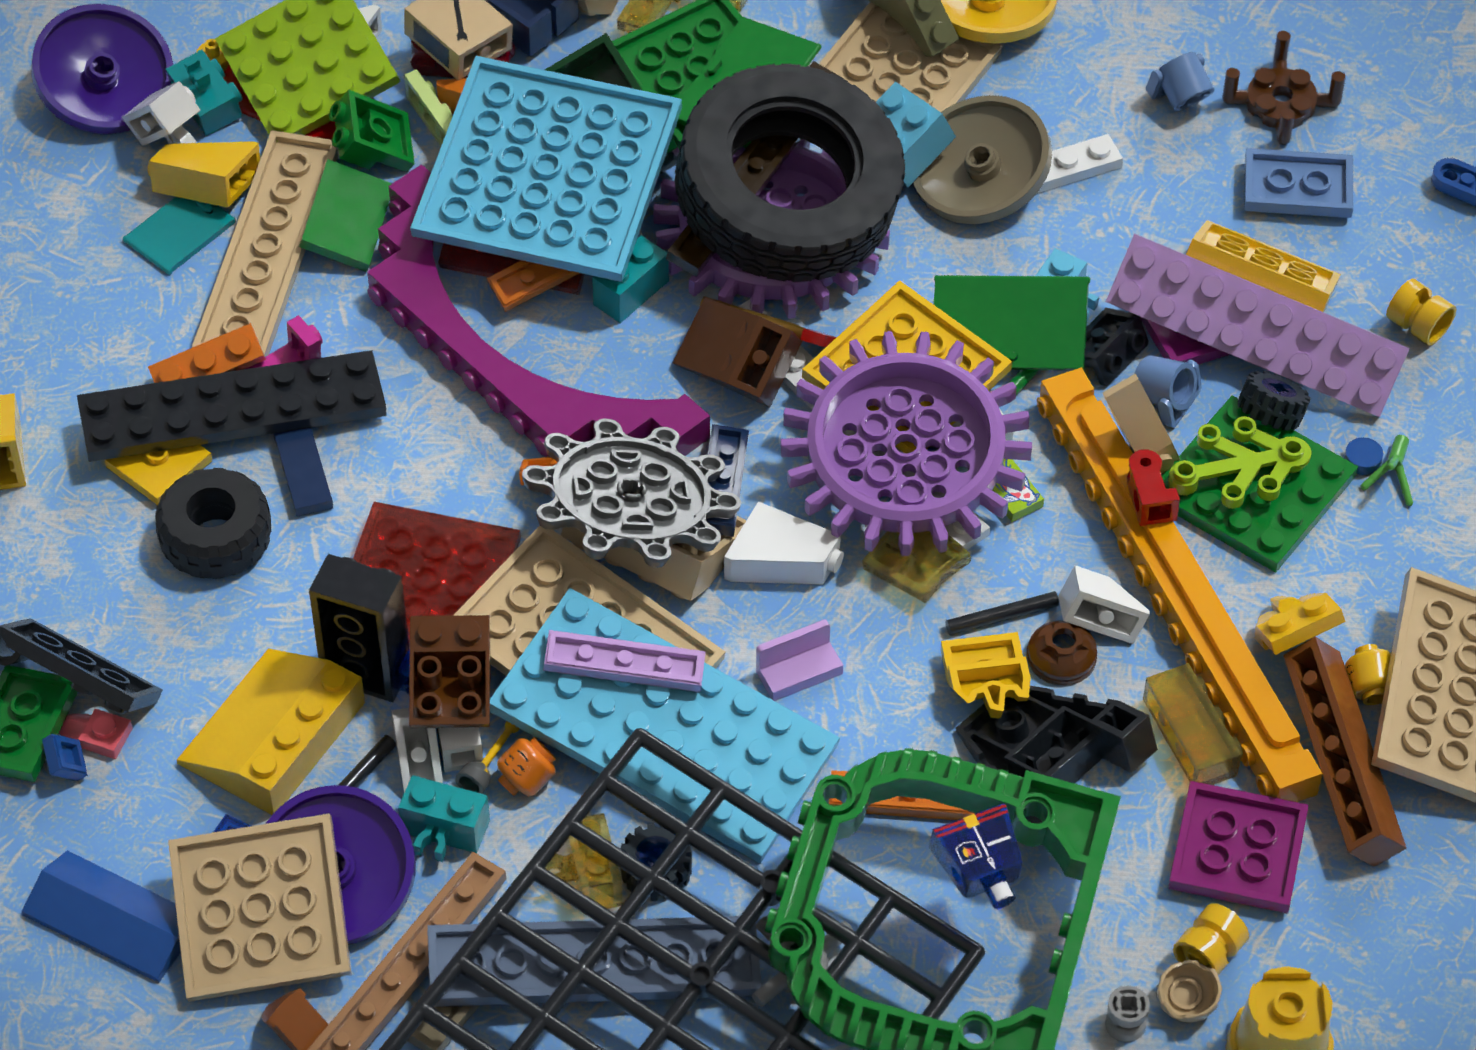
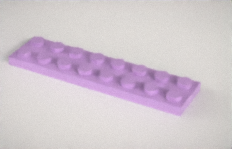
[1105,234,1410,417]

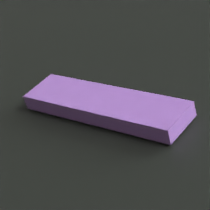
[543,630,706,692]

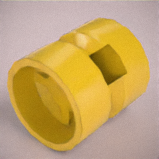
[1386,278,1457,346]
[1173,903,1250,975]

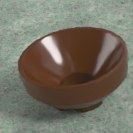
[1027,620,1097,686]

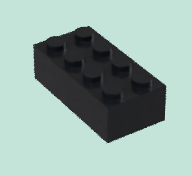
[309,554,410,703]

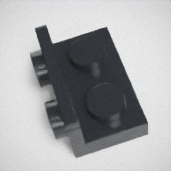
[1084,308,1149,386]

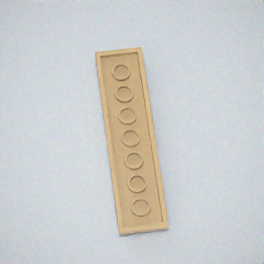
[192,130,339,362]

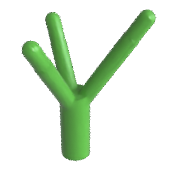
[1361,435,1413,506]

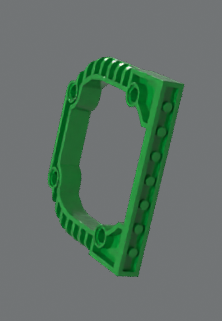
[764,748,1121,1050]

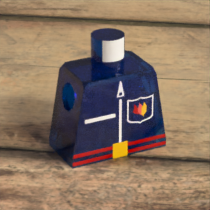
[929,803,1022,909]

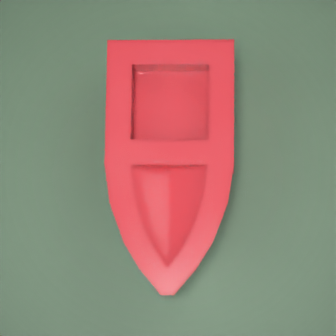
[59,708,133,759]

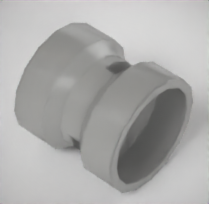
[1105,986,1150,1042]

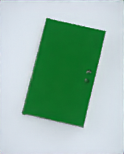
[677,17,822,149]
[934,275,1090,370]

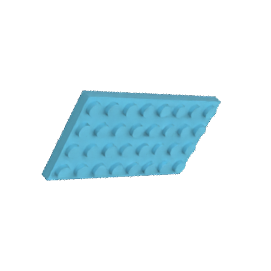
[490,588,840,864]

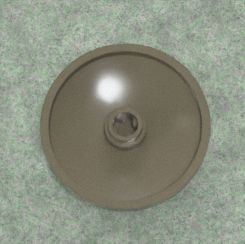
[913,95,1052,224]

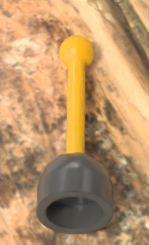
[455,721,520,794]

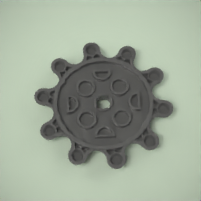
[522,418,741,568]

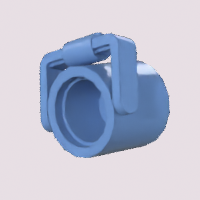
[1145,52,1215,111]
[1135,355,1202,428]

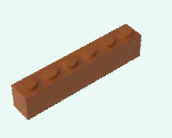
[1283,636,1407,867]

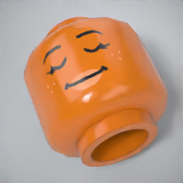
[497,737,556,797]

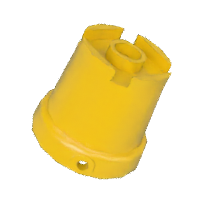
[1225,966,1334,1050]

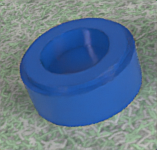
[1344,437,1383,475]

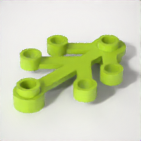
[1168,416,1311,509]

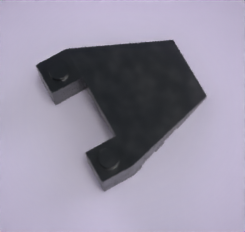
[956,686,1158,824]

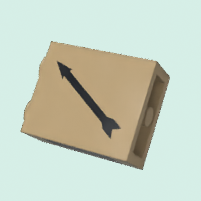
[404,0,513,80]

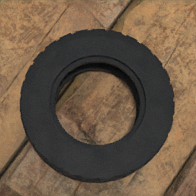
[674,64,905,282]

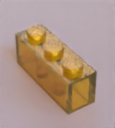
[1143,663,1243,785]

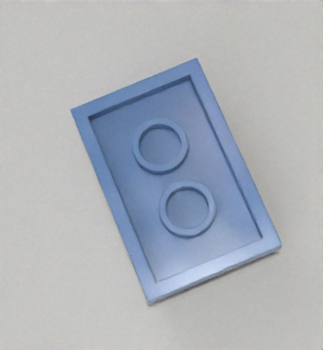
[1244,148,1353,218]

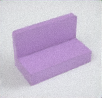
[756,619,843,701]

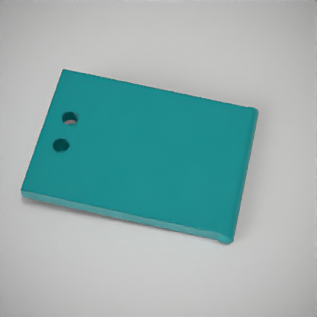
[122,197,236,275]

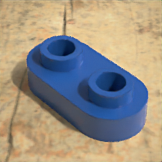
[1431,158,1476,206]

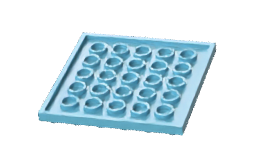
[410,56,682,282]

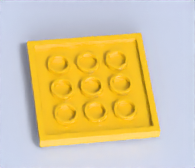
[802,280,1012,454]

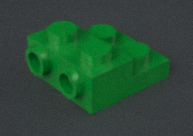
[329,89,415,172]

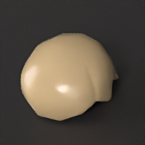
[1157,960,1222,1023]

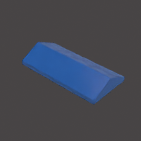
[22,850,181,983]

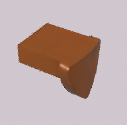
[262,988,328,1050]

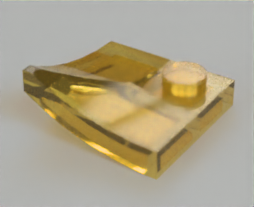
[862,531,971,603]

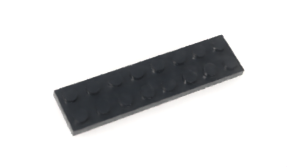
[77,350,387,462]

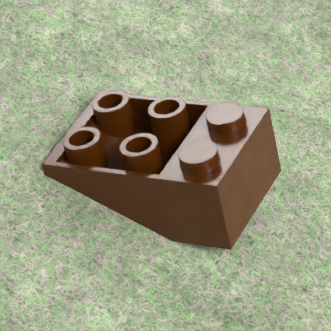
[673,297,803,407]
[409,615,490,728]

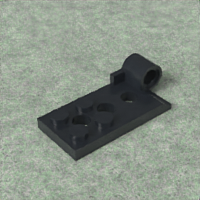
[0,618,163,714]

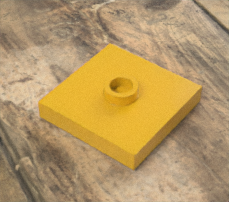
[105,445,213,505]

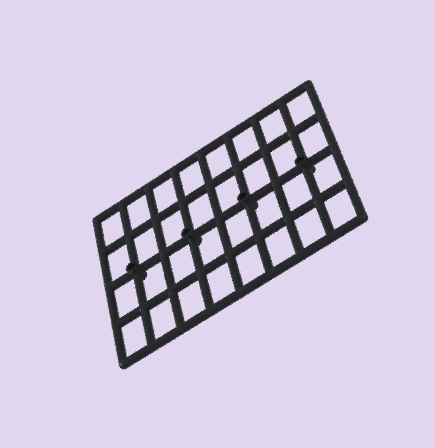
[379,728,985,1050]

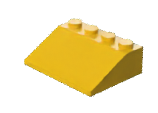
[1186,220,1341,312]
[177,648,365,815]

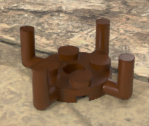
[1222,31,1346,145]

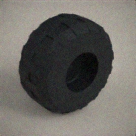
[155,468,272,579]

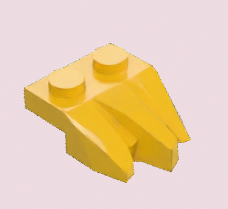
[1254,593,1346,655]
[940,632,1031,718]

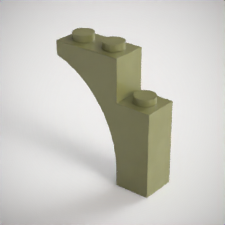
[868,0,959,56]

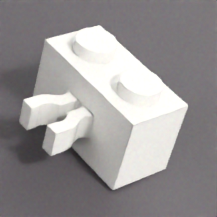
[122,81,200,146]

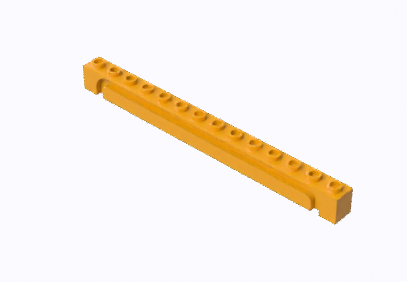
[1036,367,1322,802]

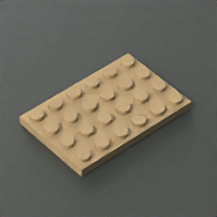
[454,525,726,676]
[1371,567,1476,803]

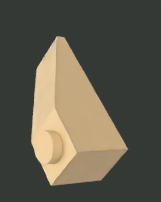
[1102,374,1180,474]

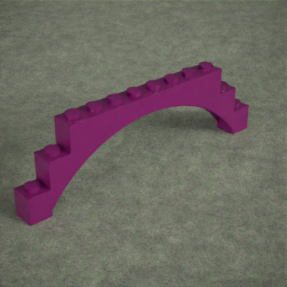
[367,164,710,457]

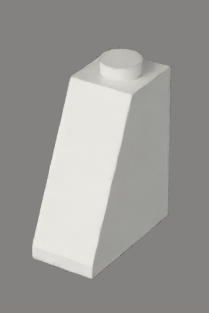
[724,501,844,585]

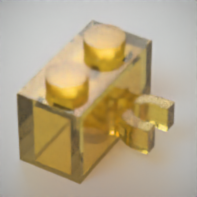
[545,813,623,914]

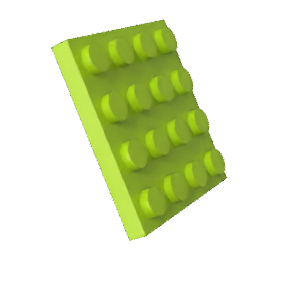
[215,0,401,142]

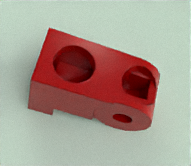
[1127,449,1180,526]

